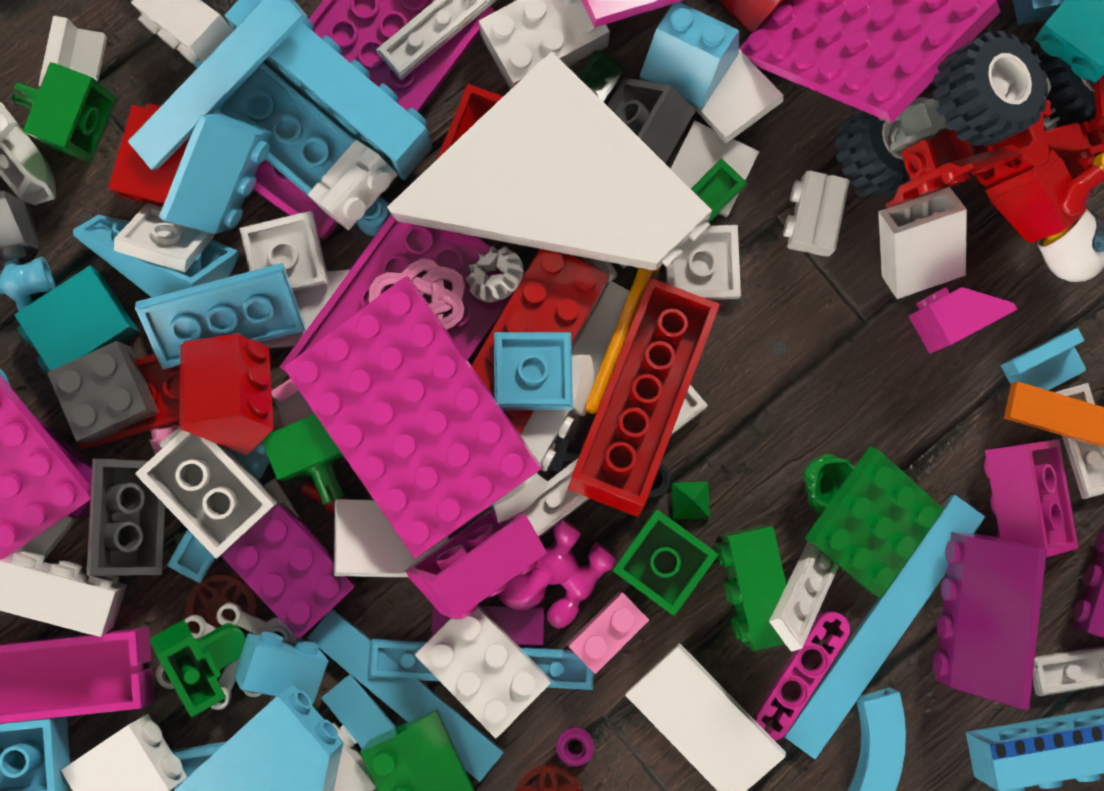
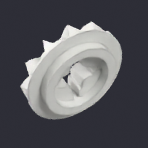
[466,246,523,302]

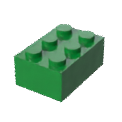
[715,526,787,651]

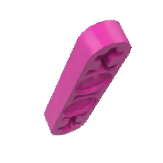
[753,611,850,741]

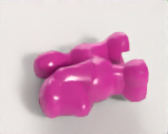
[498,519,618,629]

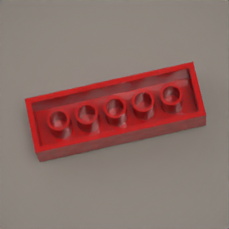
[471,249,610,435]
[568,277,720,517]

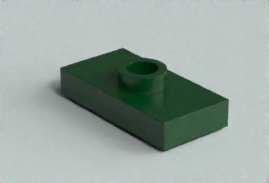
[577,50,627,103]

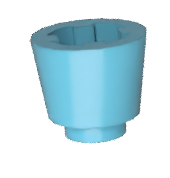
[356,196,391,236]

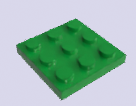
[804,447,944,599]

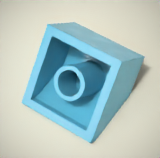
[640,2,739,110]

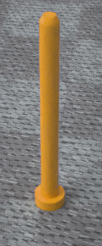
[585,266,661,414]

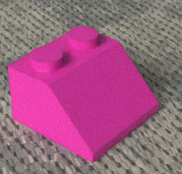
[909,287,1017,354]

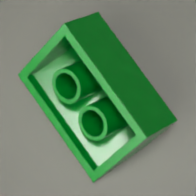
[360,709,475,791]

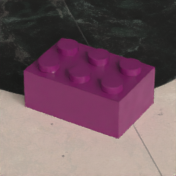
[221,502,359,639]

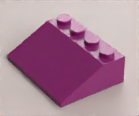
[933,532,1047,710]

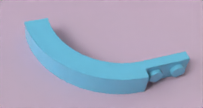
[847,687,906,791]

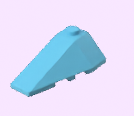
[73,215,239,297]

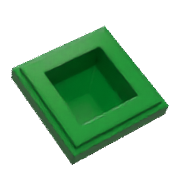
[671,482,710,520]

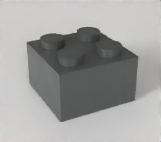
[47,341,159,444]

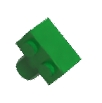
[149,620,246,717]

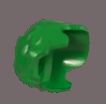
[803,454,855,515]

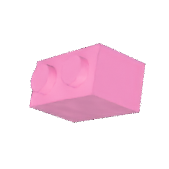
[566,592,649,674]

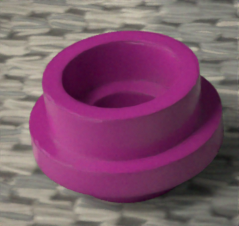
[556,727,594,766]

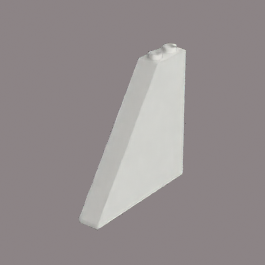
[387,51,712,271]

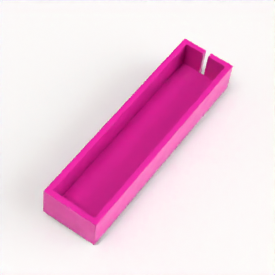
[0,627,154,724]

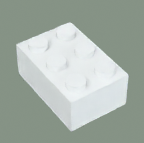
[479,0,610,89]
[135,430,279,559]
[0,551,127,637]
[415,604,551,738]

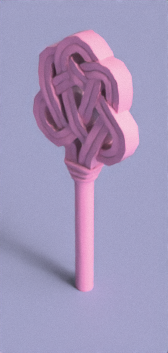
[271,258,465,403]

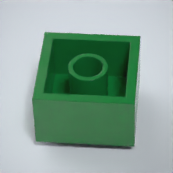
[612,509,719,616]

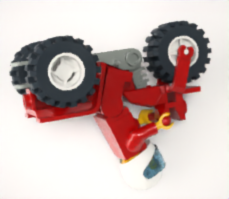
[835,31,1104,282]

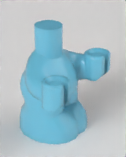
[0,257,56,311]

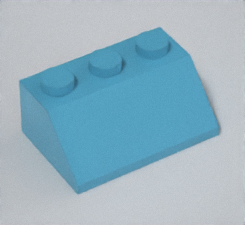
[159,111,272,234]

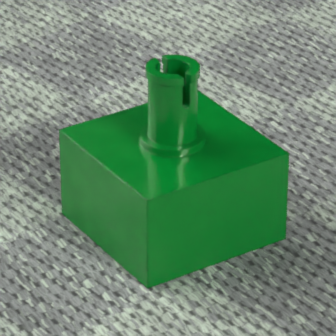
[10,62,117,163]
[261,414,346,505]

